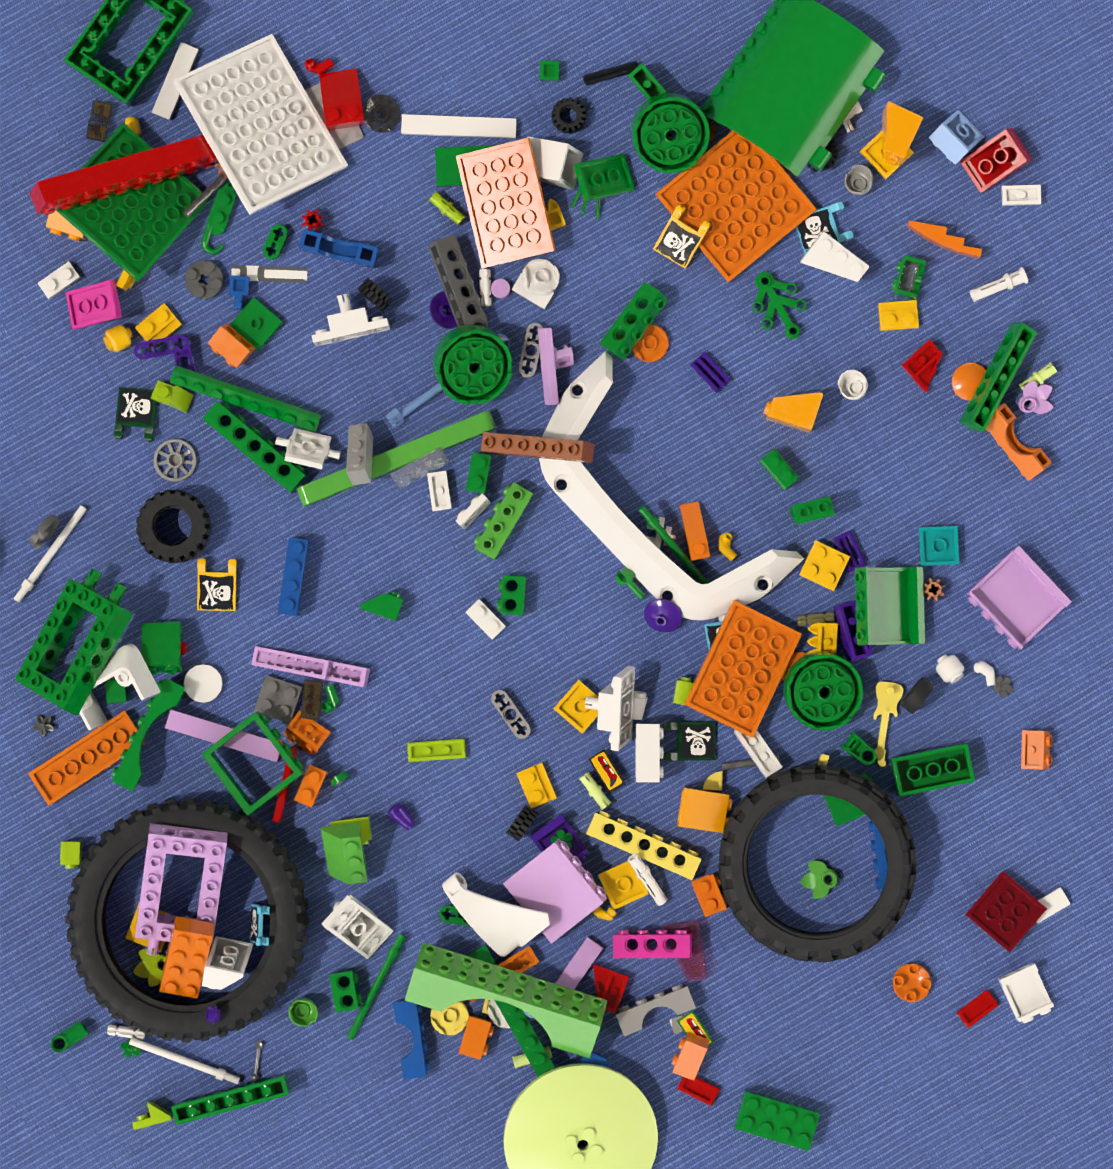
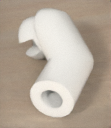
[974,661,997,686]

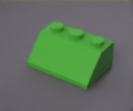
[321,822,368,885]

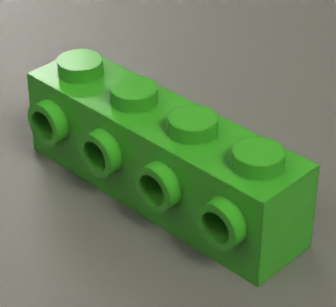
[474,482,533,561]

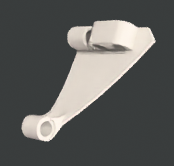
[442,872,550,957]

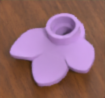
[1018,380,1053,414]

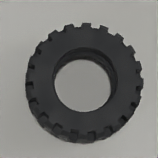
[136,489,212,563]

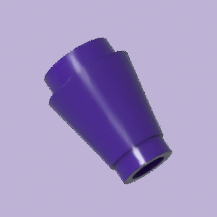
[387,802,416,831]

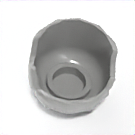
[844,165,873,196]

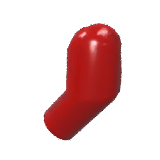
[305,58,334,74]

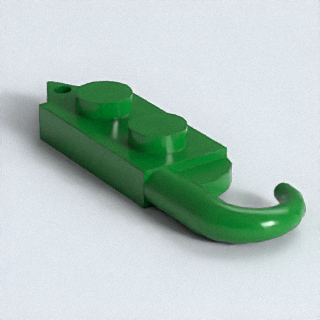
[201,181,237,254]

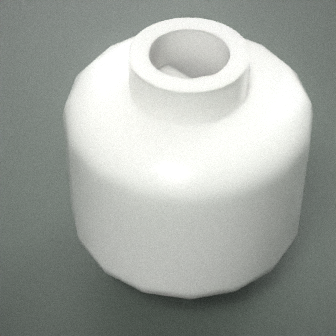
[936,654,964,684]

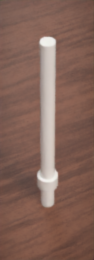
[13,505,87,603]
[129,1037,240,1084]

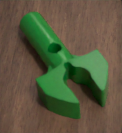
[616,568,645,600]

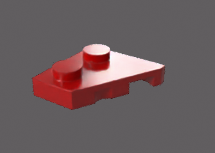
[901,339,942,393]
[593,964,629,1013]

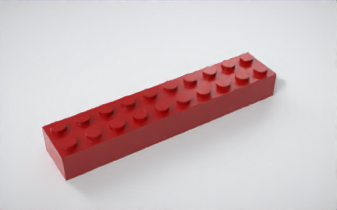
[30,135,218,215]

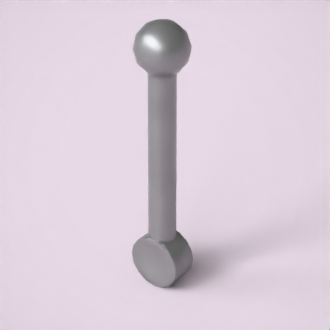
[251,1041,263,1081]

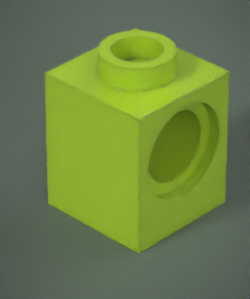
[60,841,83,869]

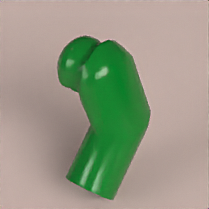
[322,684,339,713]

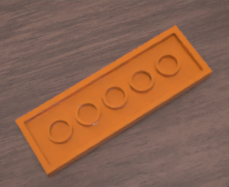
[28,710,146,806]

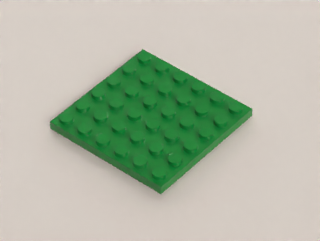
[56,123,210,282]

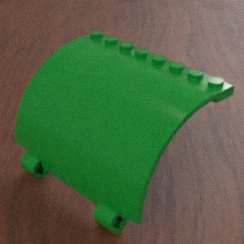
[701,0,886,177]

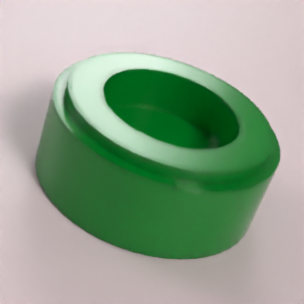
[331,771,350,788]

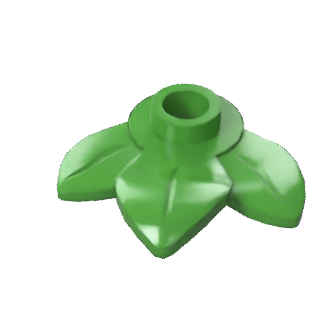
[800,861,839,899]

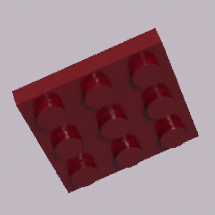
[965,871,1047,953]

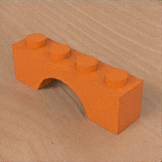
[986,402,1052,481]

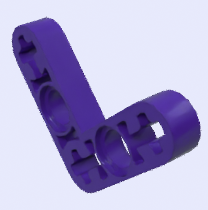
[134,335,195,389]

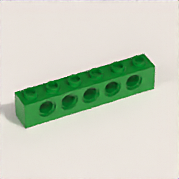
[959,323,1037,432]
[202,401,306,494]
[171,1074,290,1125]

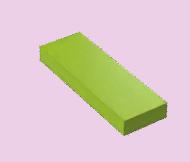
[407,739,466,762]

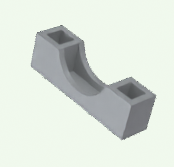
[615,983,696,1036]

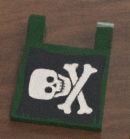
[114,387,156,442]
[663,722,715,761]

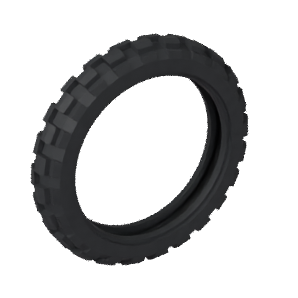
[719,765,917,963]

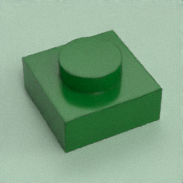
[539,60,559,82]

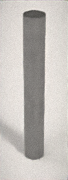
[183,175,226,218]
[722,755,780,771]

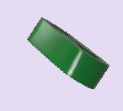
[263,224,288,260]
[439,905,469,925]

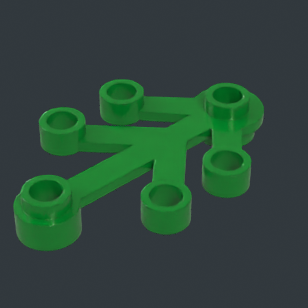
[752,272,806,340]

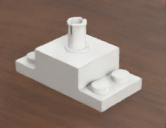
[312,294,390,347]
[585,666,635,751]
[322,895,393,959]

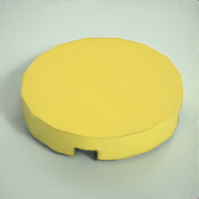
[430,1001,469,1035]

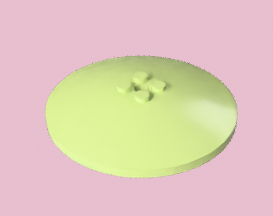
[503,1063,658,1169]

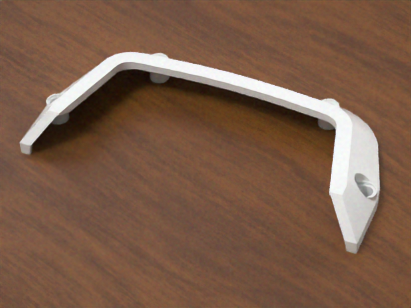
[539,351,804,620]

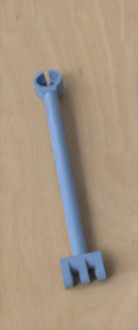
[386,334,511,428]

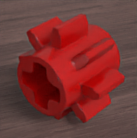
[301,209,324,233]

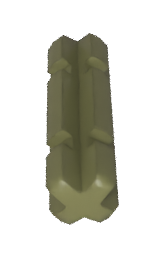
[797,611,835,627]

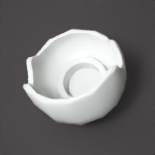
[838,369,868,400]

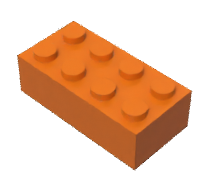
[159,916,214,999]

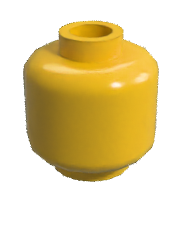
[103,324,133,352]

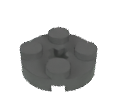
[185,261,224,300]
[28,514,61,550]

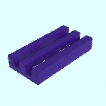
[690,352,730,393]
[833,530,866,573]

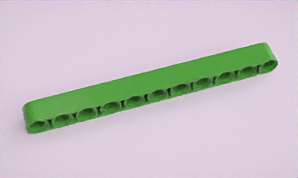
[296,410,497,507]

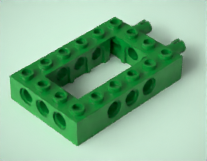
[64,0,194,107]
[14,568,133,716]

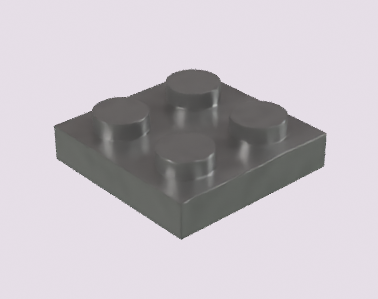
[254,675,303,723]

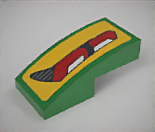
[677,1010,714,1046]

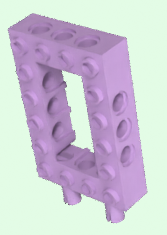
[135,823,228,956]

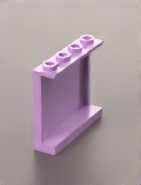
[966,546,1071,649]
[503,838,607,944]

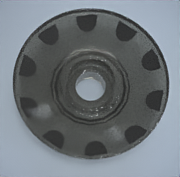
[363,94,400,133]

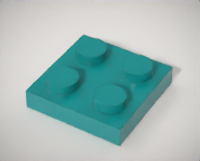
[918,526,959,566]

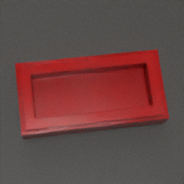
[956,989,998,1028]
[677,1077,720,1106]

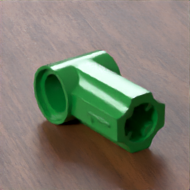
[50,1021,89,1053]

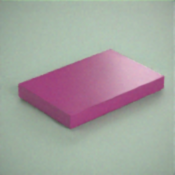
[65,280,122,330]

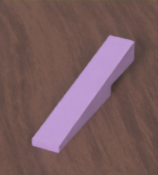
[251,646,370,688]
[165,710,280,762]

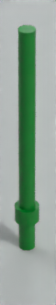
[638,505,709,584]
[346,934,406,1040]

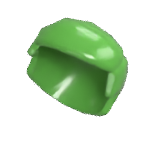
[288,997,318,1027]

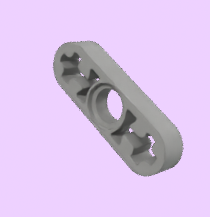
[519,323,543,378]
[491,690,530,739]

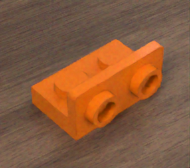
[284,711,331,756]
[1021,730,1053,770]
[691,873,728,917]

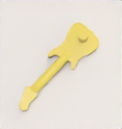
[873,682,903,767]

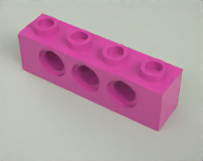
[613,930,692,958]

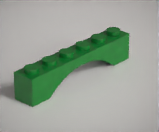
[111,678,186,792]

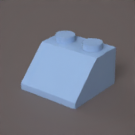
[929,110,984,165]

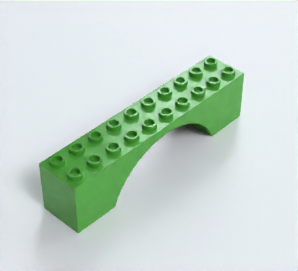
[405,942,608,1058]

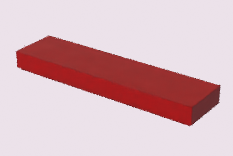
[272,746,298,823]

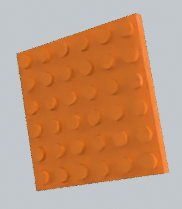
[655,131,817,283]

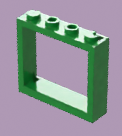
[201,711,305,816]

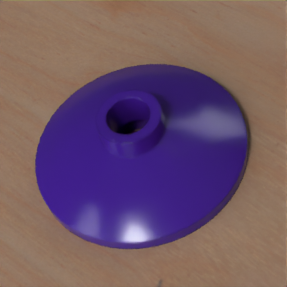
[429,291,457,329]
[644,599,682,632]

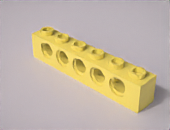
[586,810,701,880]

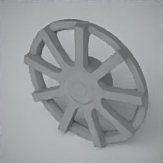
[154,439,197,482]

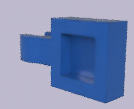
[229,275,250,310]

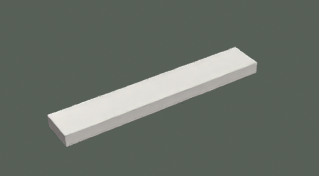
[401,114,516,139]

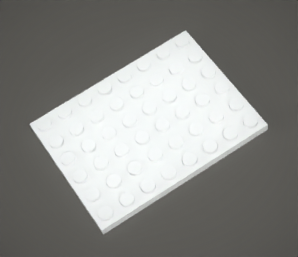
[173,34,348,215]

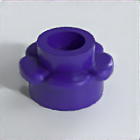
[206,1005,220,1024]

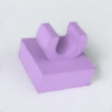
[554,345,574,369]

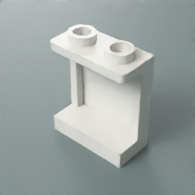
[998,962,1054,1023]

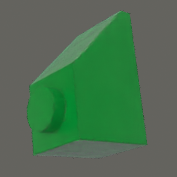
[359,591,404,621]

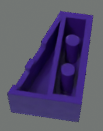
[833,600,872,662]

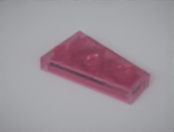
[661,921,707,981]

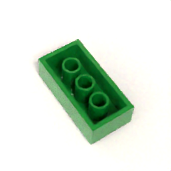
[890,743,975,797]
[734,1089,820,1151]

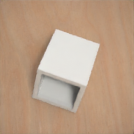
[527,137,584,190]

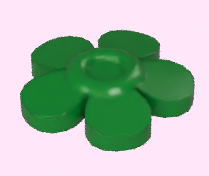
[551,830,572,849]
[120,1038,141,1058]

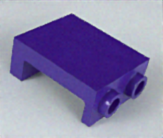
[530,814,588,861]

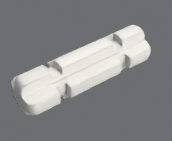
[479,269,491,307]
[107,1024,145,1040]

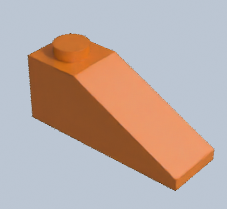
[680,502,710,561]

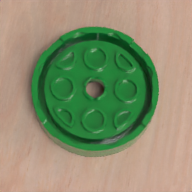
[630,93,710,173]
[433,325,512,405]
[783,651,863,731]

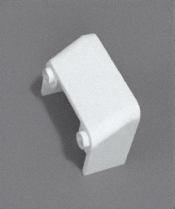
[80,644,161,730]

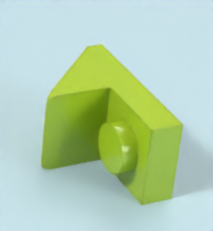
[151,380,194,413]
[132,1100,174,1130]

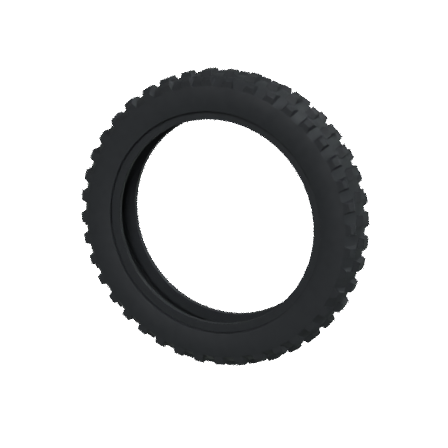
[65,798,310,1043]

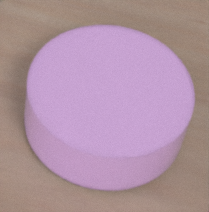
[491,279,510,299]

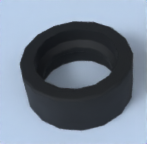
[900,677,934,714]

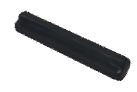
[583,61,638,86]

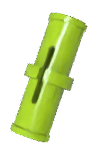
[429,191,465,226]

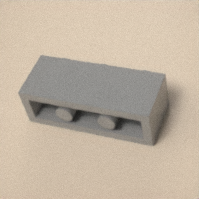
[346,423,373,485]

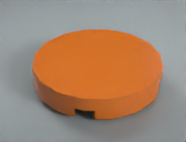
[632,325,668,362]

